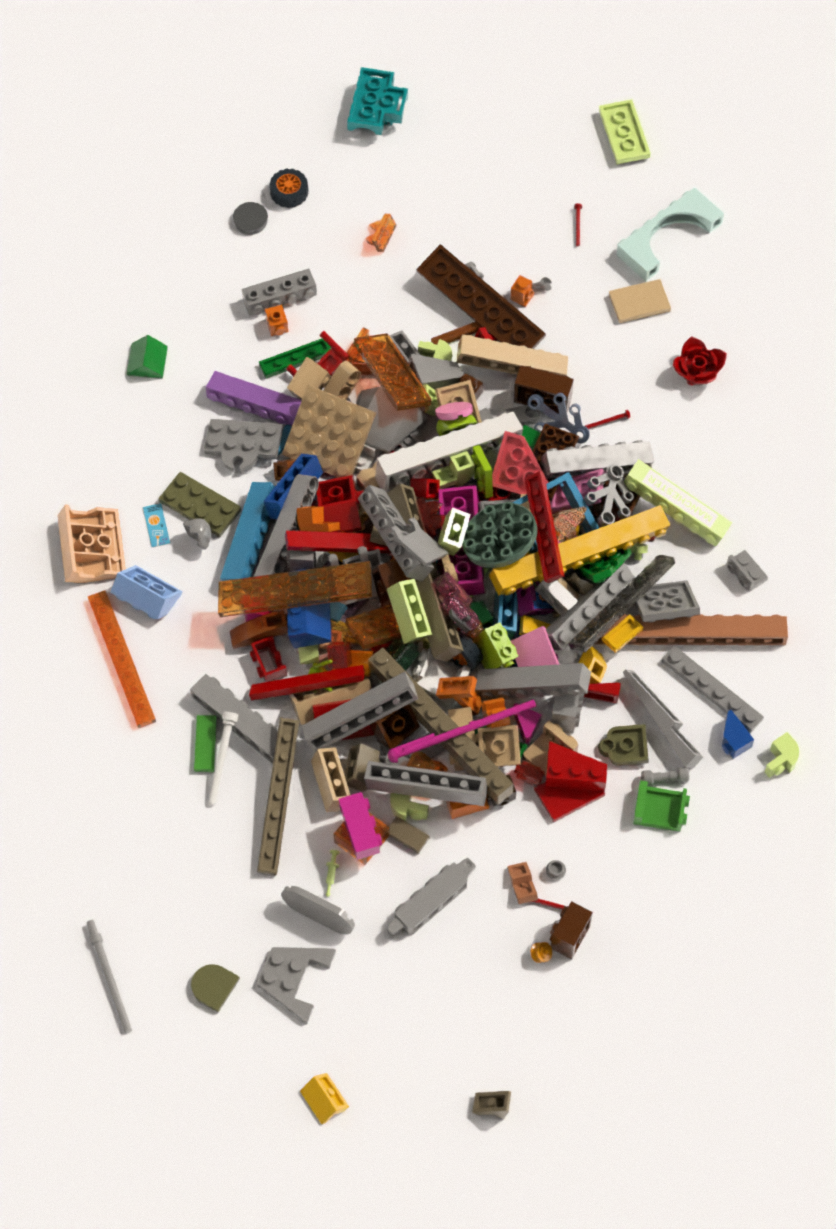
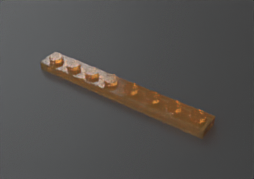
[87,590,156,729]

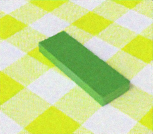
[194,715,217,772]

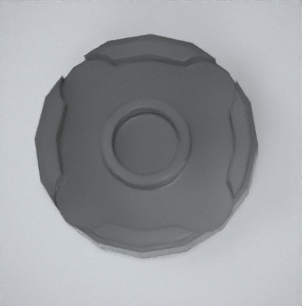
[233,202,268,234]

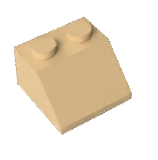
[287,357,331,400]

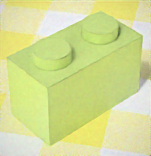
[438,508,470,556]

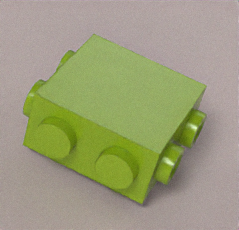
[472,622,518,669]

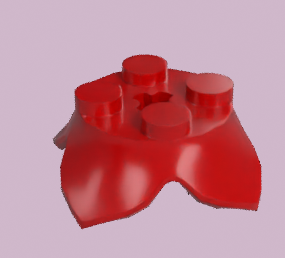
[673,336,727,385]

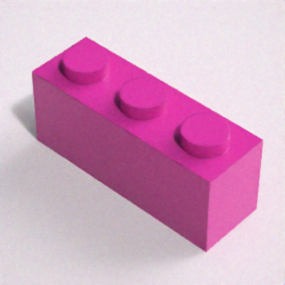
[339,792,382,860]

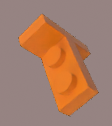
[436,676,482,716]

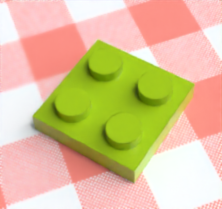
[470,445,493,498]

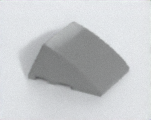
[359,387,428,454]

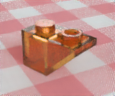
[552,507,587,543]

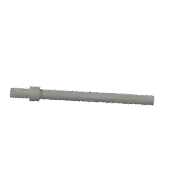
[86,919,133,1034]

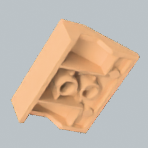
[57,504,126,583]

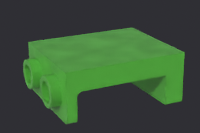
[633,780,690,832]

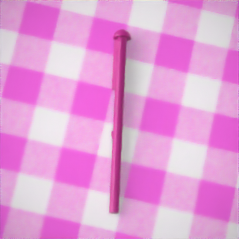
[388,699,536,763]

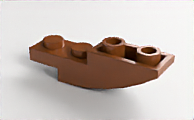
[229,610,288,649]

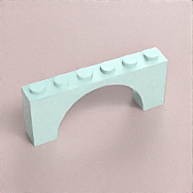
[616,187,724,282]

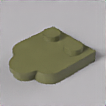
[598,724,649,766]

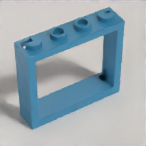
[512,472,599,553]

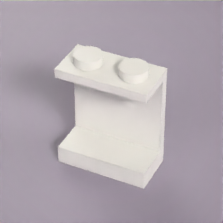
[412,647,471,706]

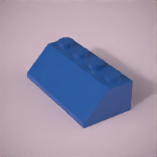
[286,569,332,648]

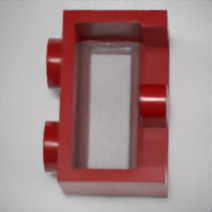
[249,636,287,682]

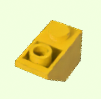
[578,643,607,684]

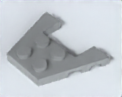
[257,947,336,1024]

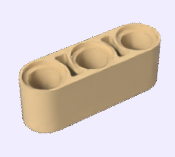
[323,361,361,400]

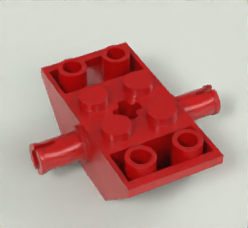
[311,475,364,533]

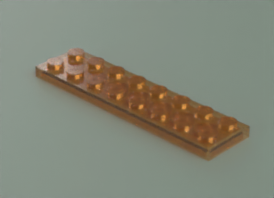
[218,561,372,617]

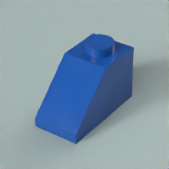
[722,710,754,759]

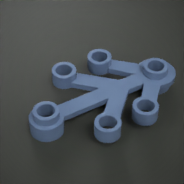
[528,393,590,444]

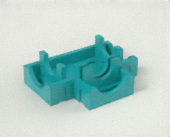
[347,67,408,135]

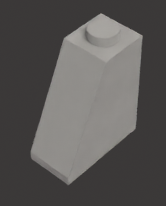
[407,354,464,395]

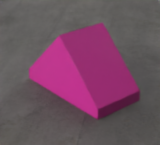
[513,703,542,745]

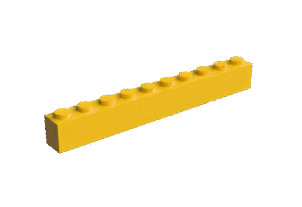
[489,505,670,596]

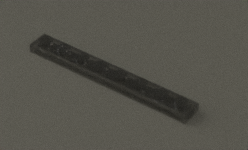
[569,554,676,652]

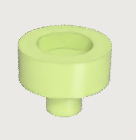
[630,543,648,560]

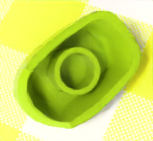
[436,415,478,436]

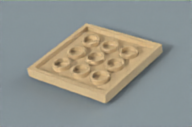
[282,385,377,478]

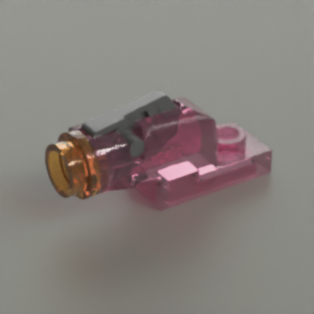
[432,571,484,639]

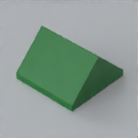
[127,335,168,378]

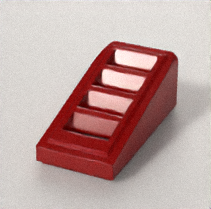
[584,683,621,704]

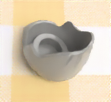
[183,518,212,550]

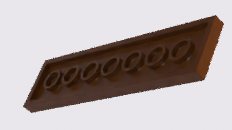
[416,244,546,349]

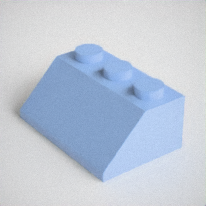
[110,565,183,619]

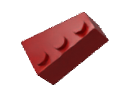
[545,741,608,792]

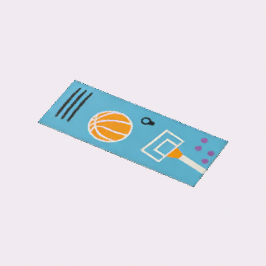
[143,503,170,547]

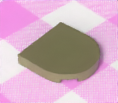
[191,964,240,1013]

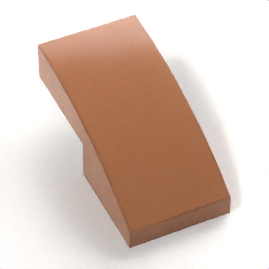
[507,862,538,904]

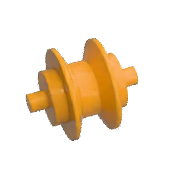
[530,942,552,963]

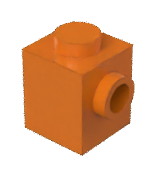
[265,305,289,336]

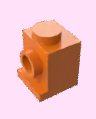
[510,275,535,307]

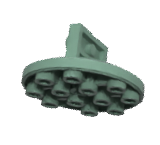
[462,502,538,568]

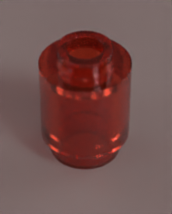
[514,760,545,786]

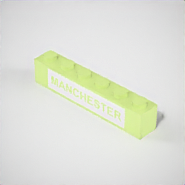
[623,459,732,547]

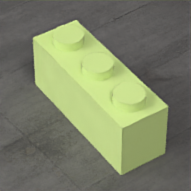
[387,579,432,644]

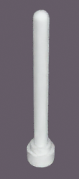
[208,711,239,806]

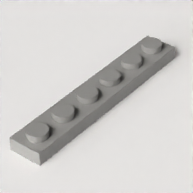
[661,645,764,733]

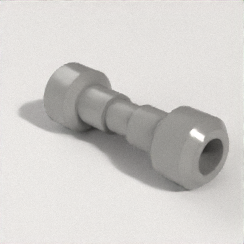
[641,767,690,786]

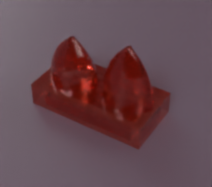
[417,497,446,538]

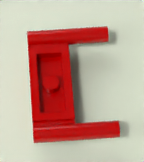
[286,331,350,377]

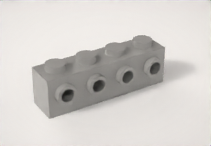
[241,268,317,316]

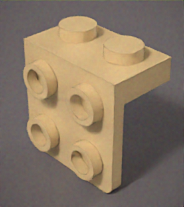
[523,720,579,776]

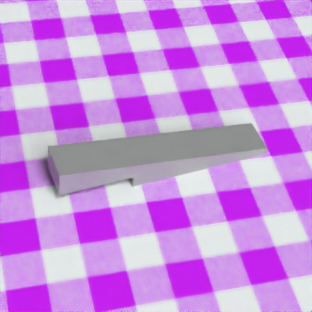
[622,669,703,768]

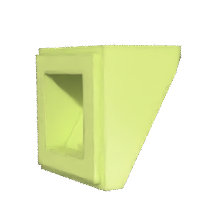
[298,645,319,665]

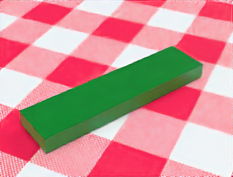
[258,338,331,379]

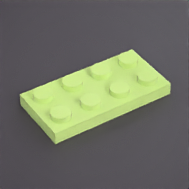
[598,99,651,164]

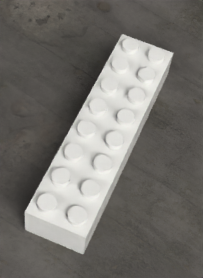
[375,411,523,493]

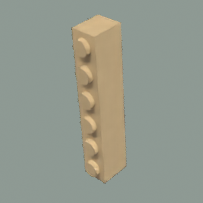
[456,334,568,376]

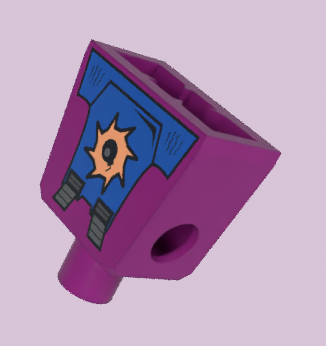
[516,581,556,616]

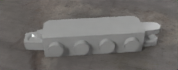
[387,857,476,939]

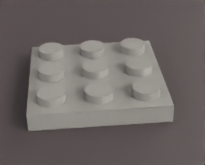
[631,580,700,622]

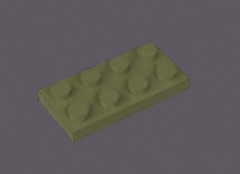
[158,471,242,537]

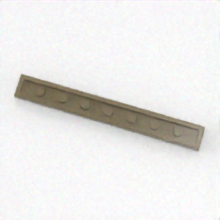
[257,717,300,875]

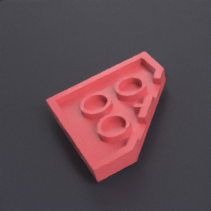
[492,431,549,495]

